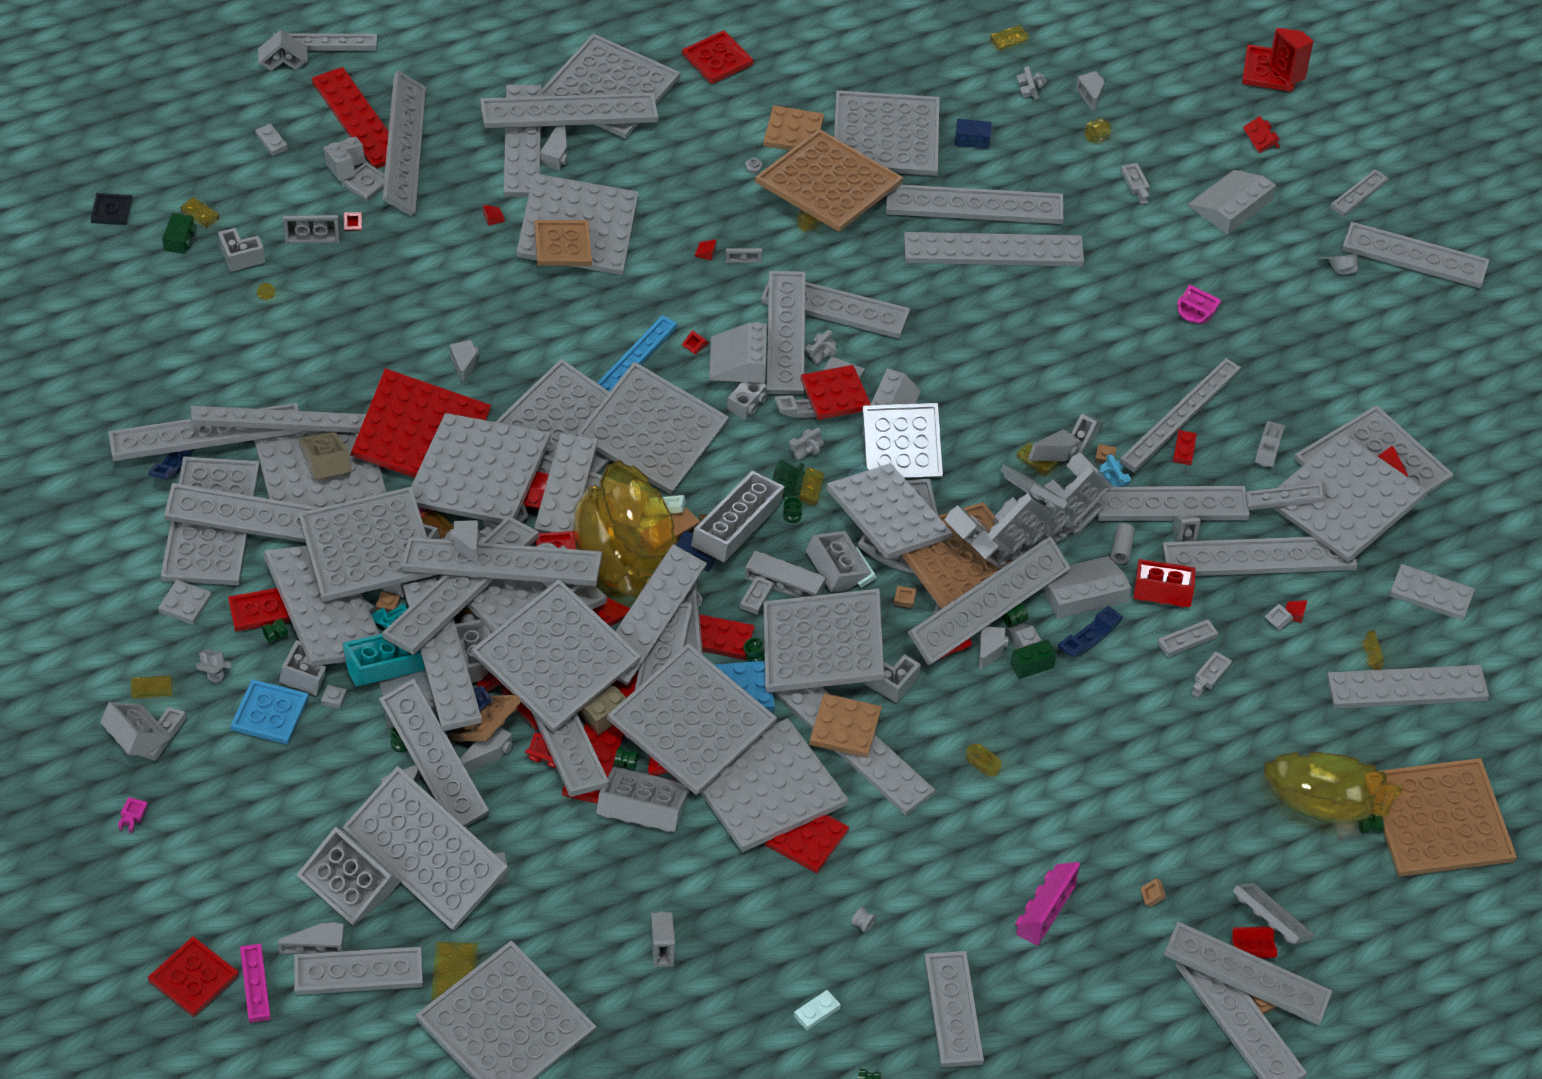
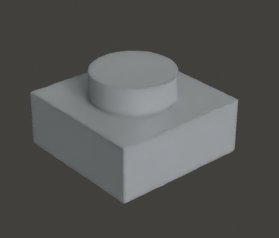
[1265,604,1293,631]
[321,685,347,710]

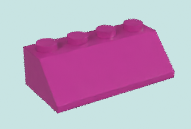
[1015,862,1080,946]

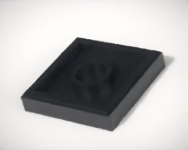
[90,193,133,225]

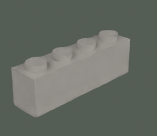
[745,551,826,598]

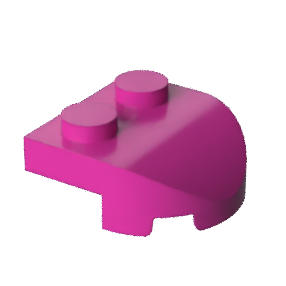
[1177,284,1221,324]

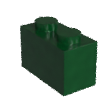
[162,213,197,254]
[1011,639,1056,679]

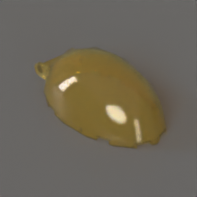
[595,460,677,578]
[573,485,650,599]
[1264,752,1403,824]

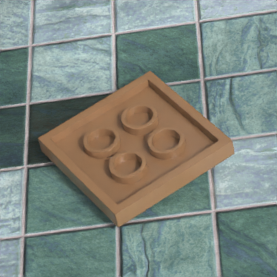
[763,105,824,151]
[534,220,592,266]
[809,693,882,758]
[447,695,521,742]

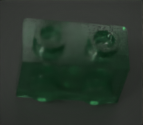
[772,459,805,500]

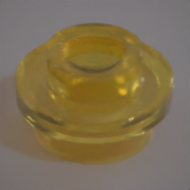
[257,283,275,300]

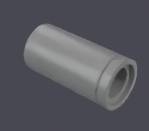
[1110,523,1135,565]

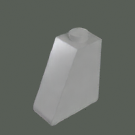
[651,911,675,967]

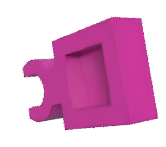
[118,797,148,833]

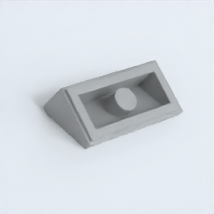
[725,248,762,263]

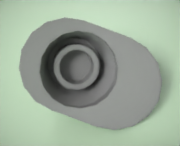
[1319,252,1362,275]

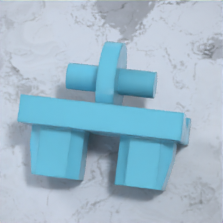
[1100,455,1131,487]

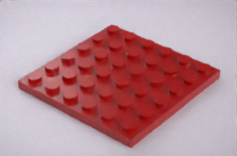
[350,368,491,478]

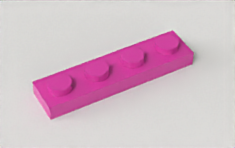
[240,944,271,1023]

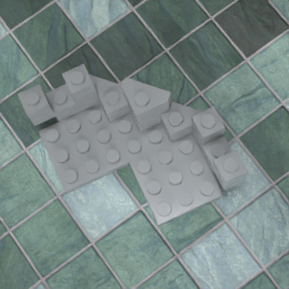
[944,452,1113,568]

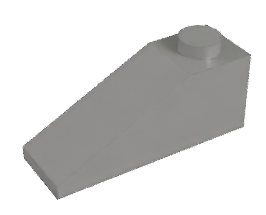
[540,125,568,171]
[1028,429,1081,461]
[460,727,513,773]
[278,922,345,955]

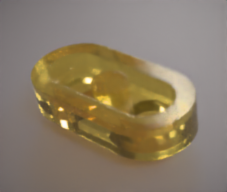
[966,744,1002,776]

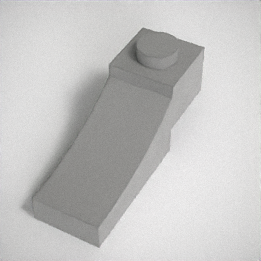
[1255,421,1285,467]

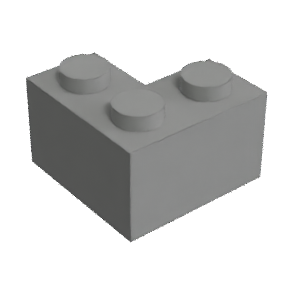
[258,30,308,71]
[323,137,365,181]
[218,228,265,272]
[279,640,326,696]
[864,655,921,703]

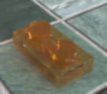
[420,509,454,539]

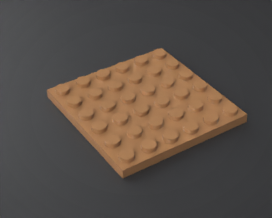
[755,129,903,232]
[901,502,1013,609]
[1365,758,1517,877]

